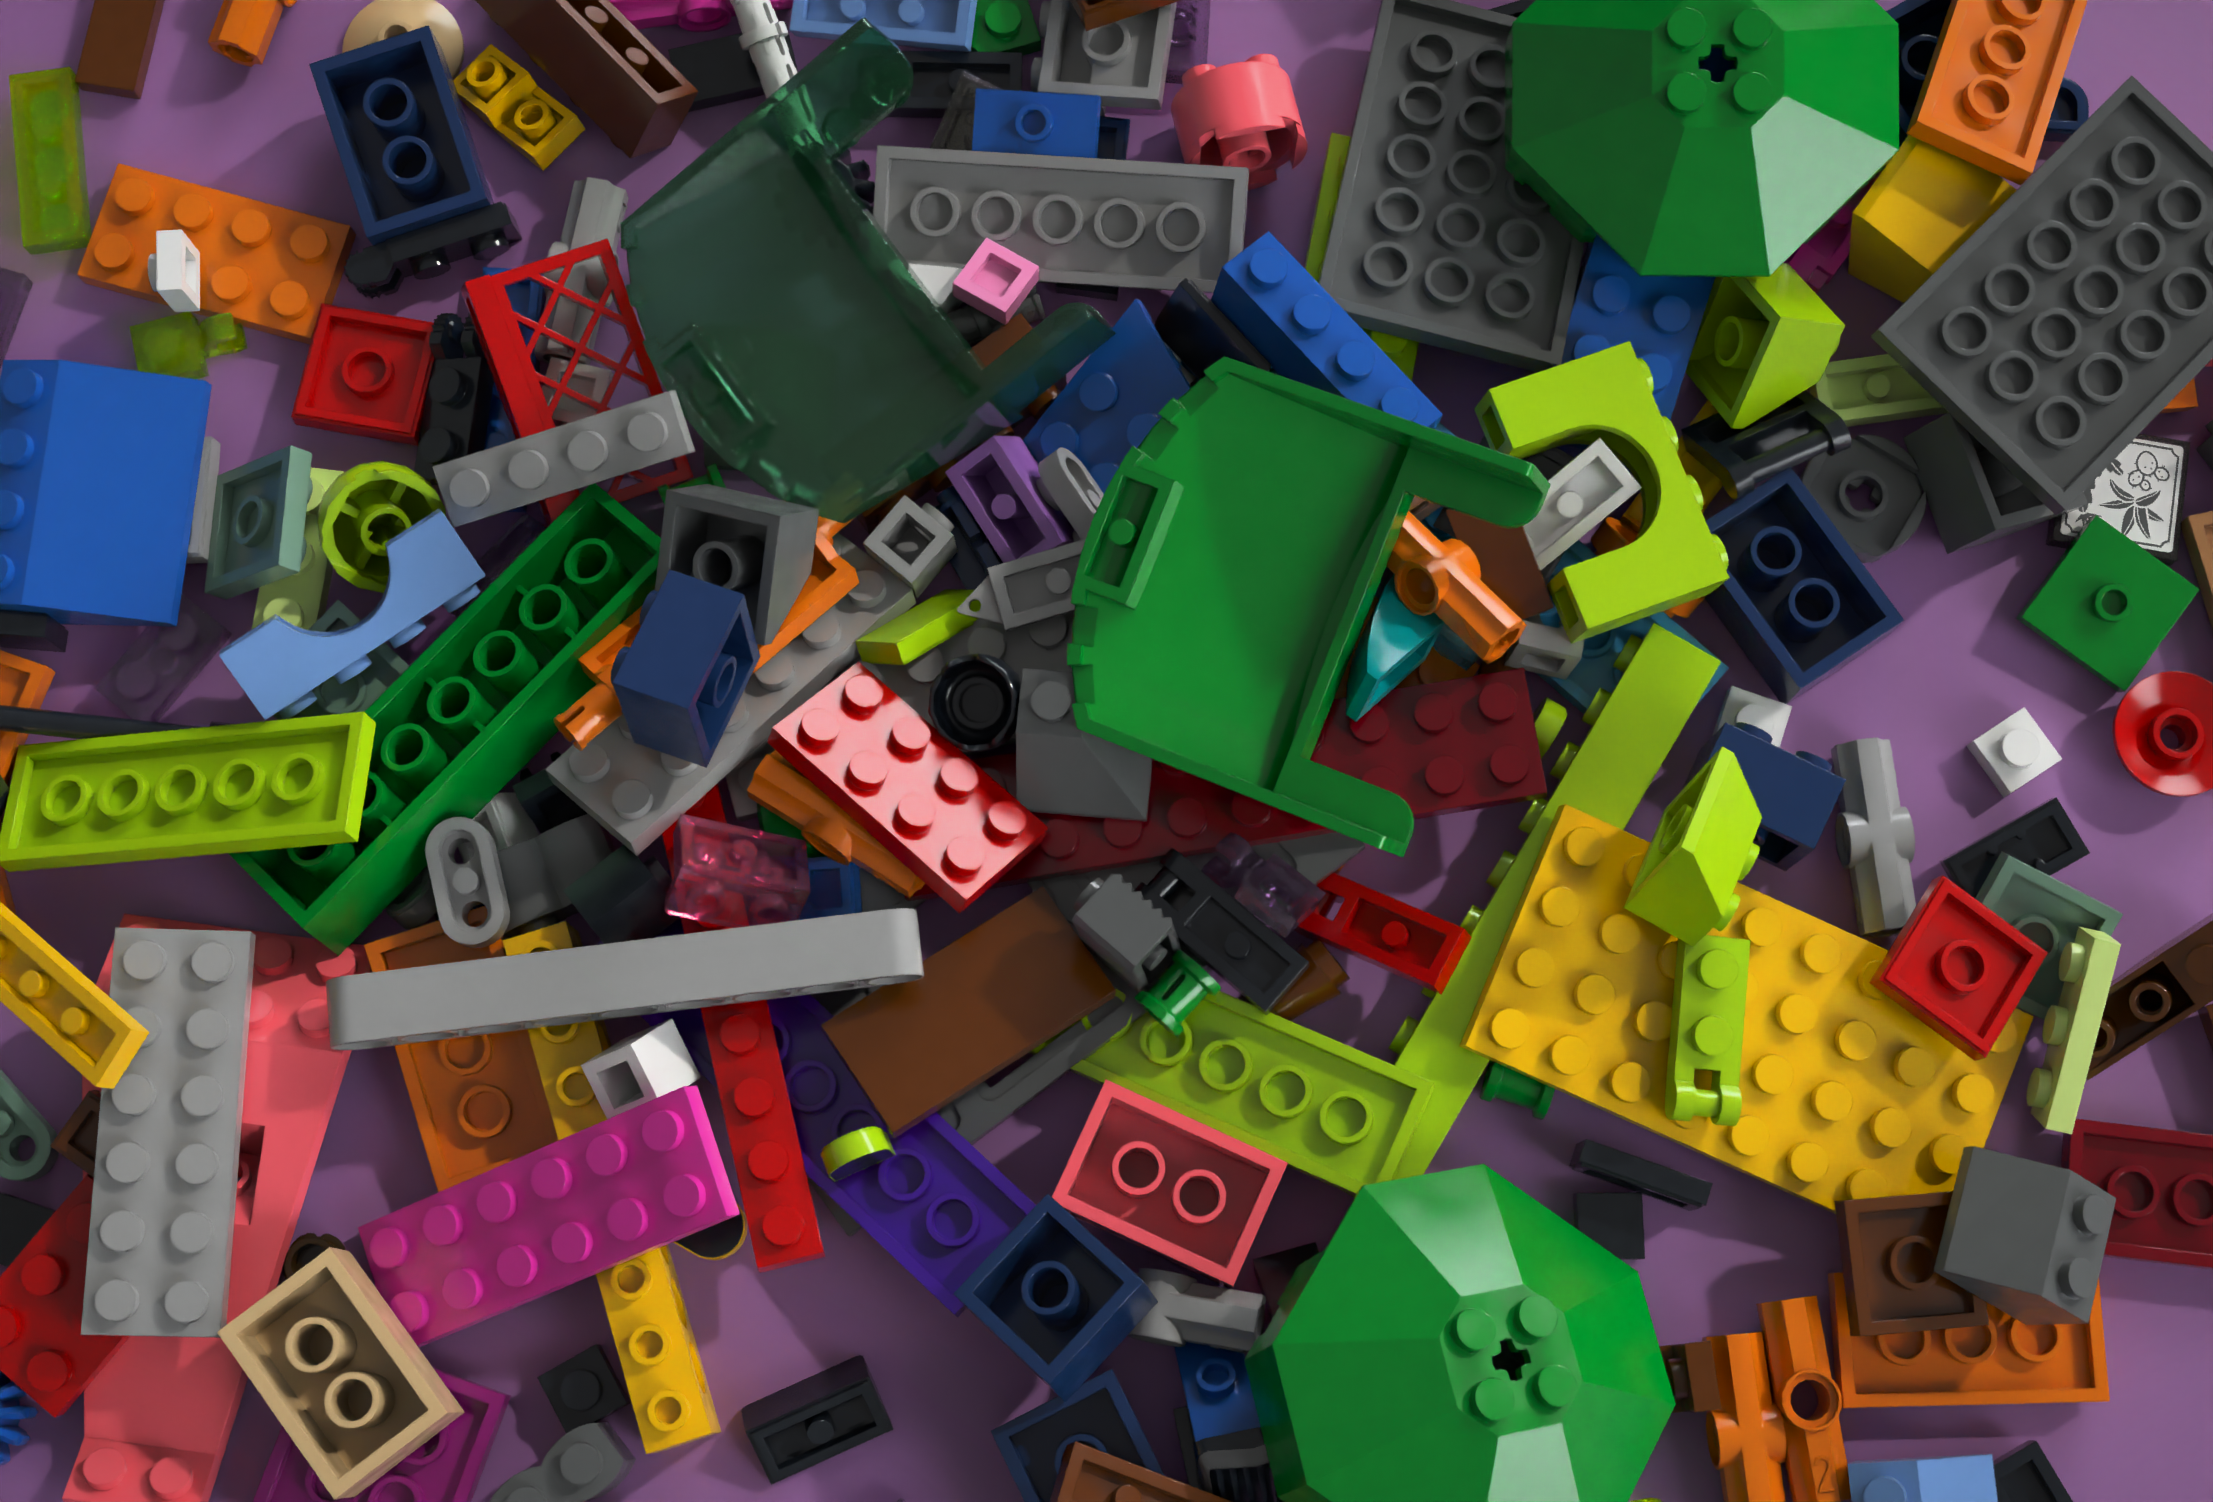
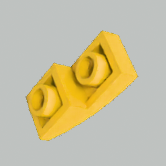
[453,44,585,171]

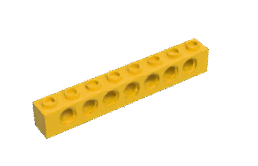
[502,921,721,1454]

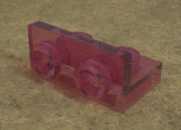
[665,814,810,928]

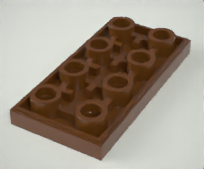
[821,886,1116,1138]

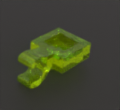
[129,312,248,379]

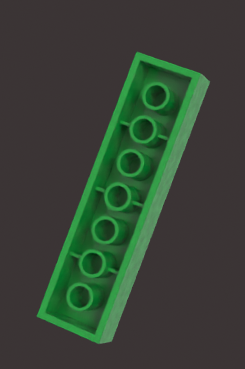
[228,483,661,956]

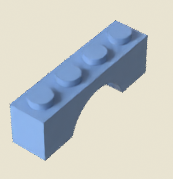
[219,508,486,720]

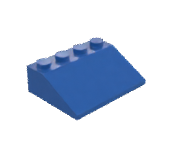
[0,360,212,627]

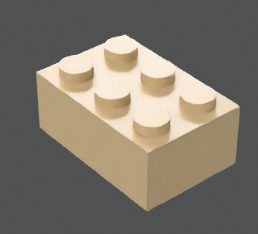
[217,1247,465,1500]

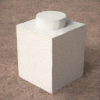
[581,1018,701,1119]

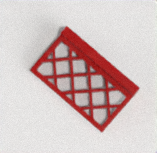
[461,238,693,527]

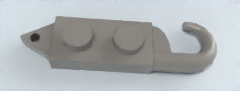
[957,539,1086,631]

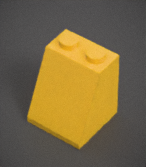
[1848,135,2016,303]

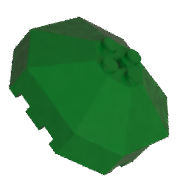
[1505,0,1899,277]
[1244,1164,1676,1502]

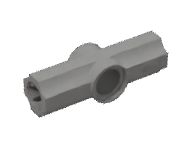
[534,177,629,365]
[1831,737,1916,938]
[1127,1268,1266,1354]

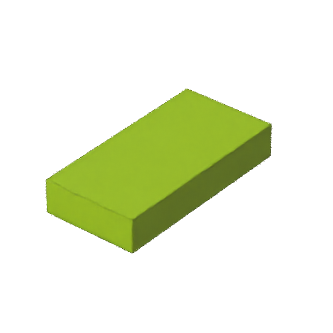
[855,589,981,665]

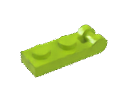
[1665,935,1751,1126]

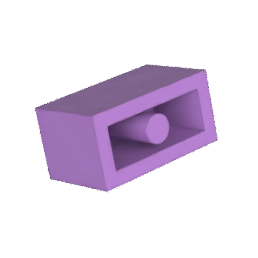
[945,435,1075,563]

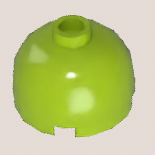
[317,461,449,593]

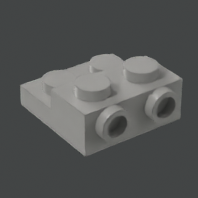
[1031,0,1177,116]

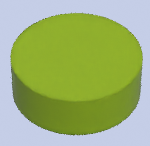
[1533,697,1567,758]

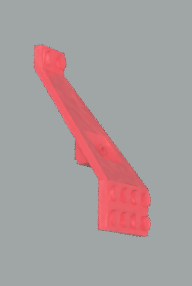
[62,914,372,1502]

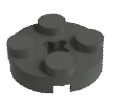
[1800,434,1927,563]

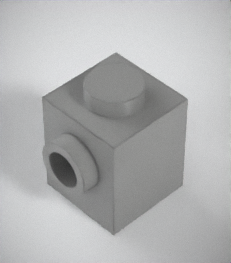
[863,495,958,598]

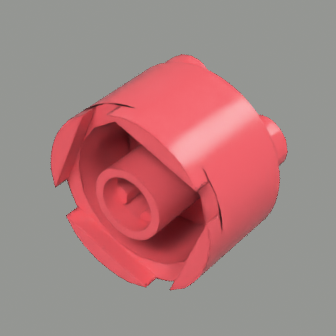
[1171,54,1308,190]

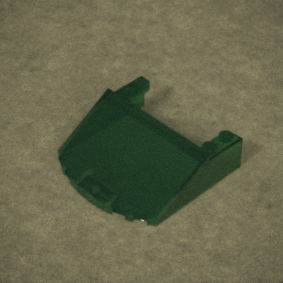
[620,18,1116,523]

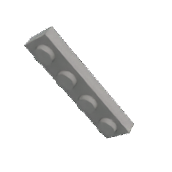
[433,390,696,528]

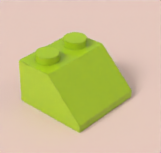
[1686,263,1845,429]
[1624,746,1762,947]

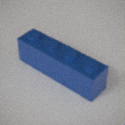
[1211,231,1443,429]

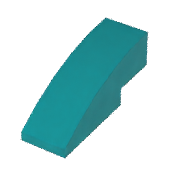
[1346,574,1444,722]

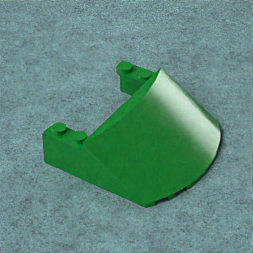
[1067,356,1551,857]

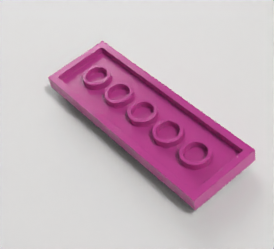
[358,1085,740,1347]

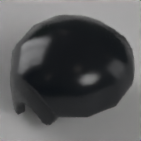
[928,653,1021,752]

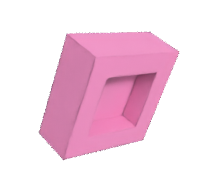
[952,237,1039,325]

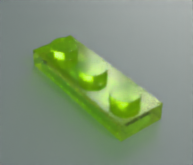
[9,67,91,255]

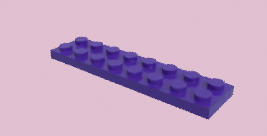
[596,869,1036,1317]

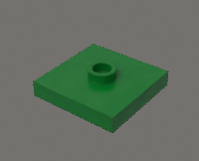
[2016,515,2200,693]

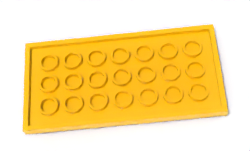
[1460,804,2034,1214]

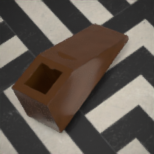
[2086,913,2213,1080]

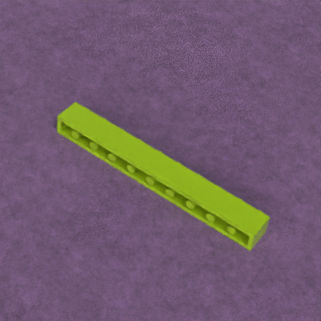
[1343,623,1721,1198]

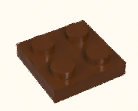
[1835,1191,1989,1337]

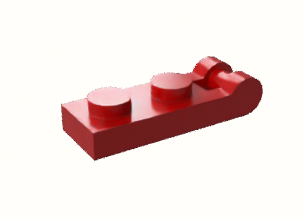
[1287,873,1472,995]

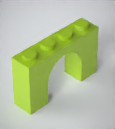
[1474,341,1730,644]

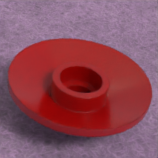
[2112,671,2213,797]

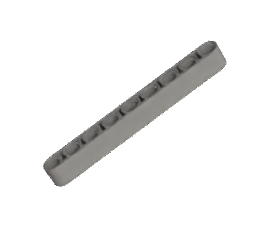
[326,908,924,1050]

